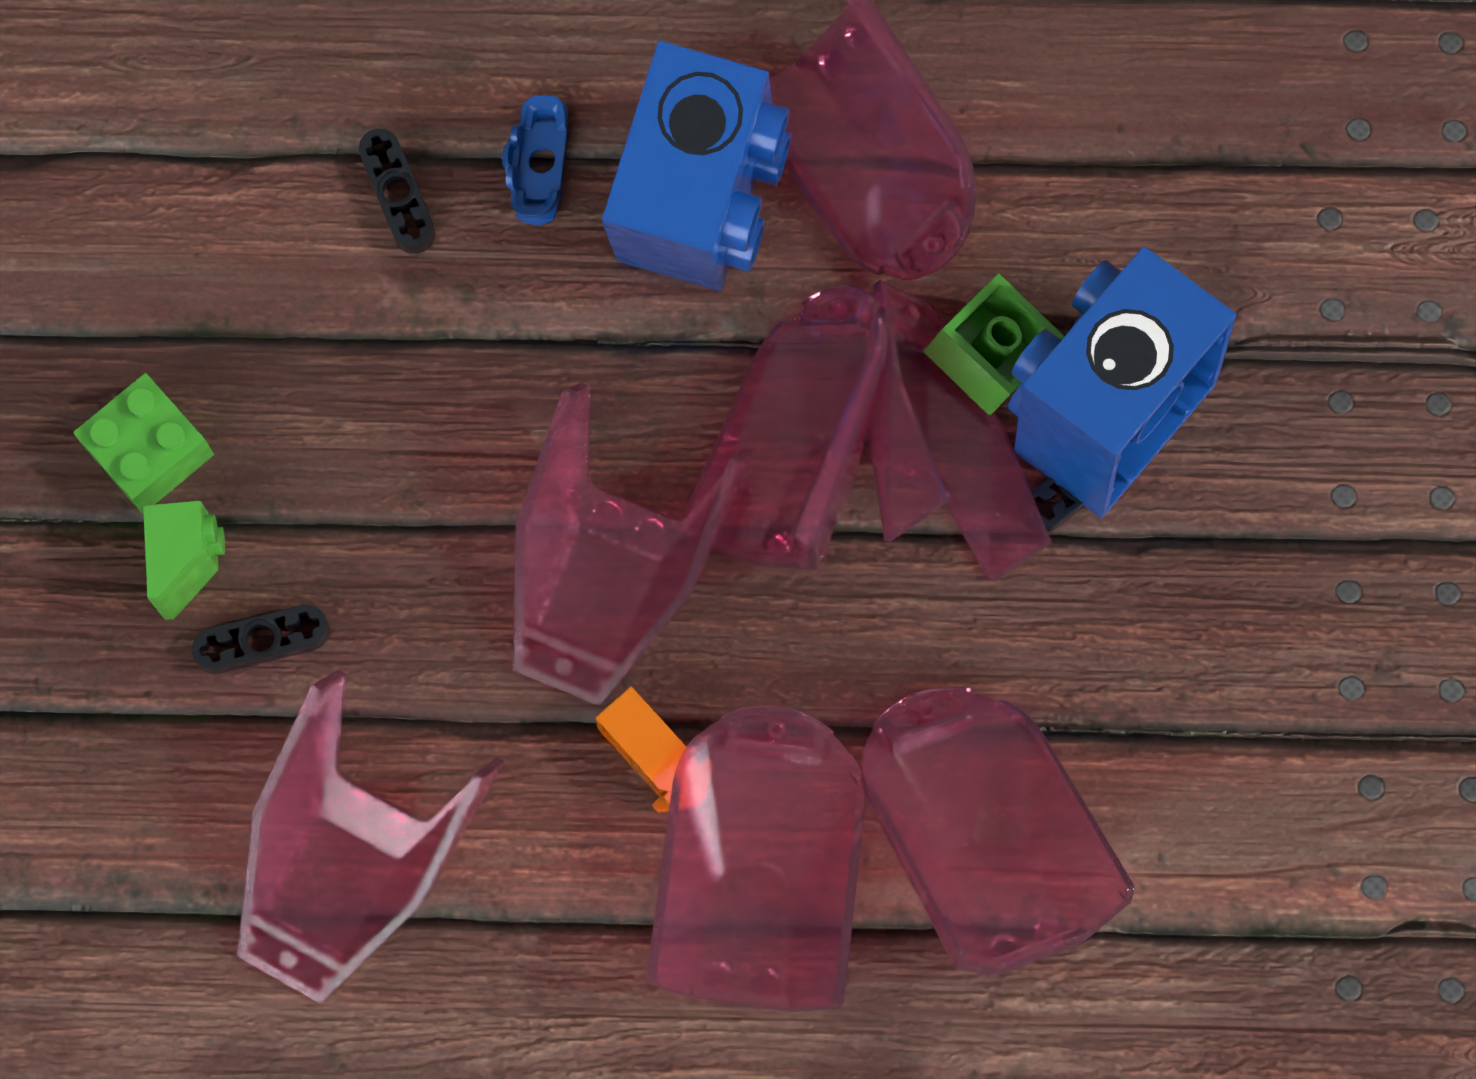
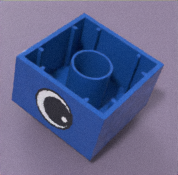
[1008,246,1237,519]

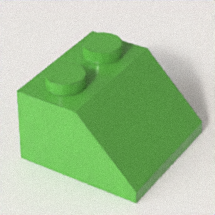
[143,501,225,620]

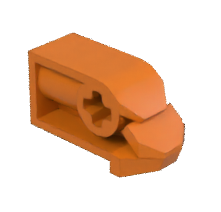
[595,687,712,814]

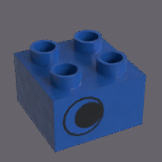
[601,40,792,292]

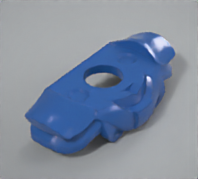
[502,95,569,225]

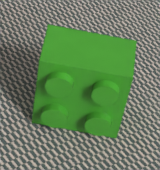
[923,273,1065,416]
[73,373,214,514]

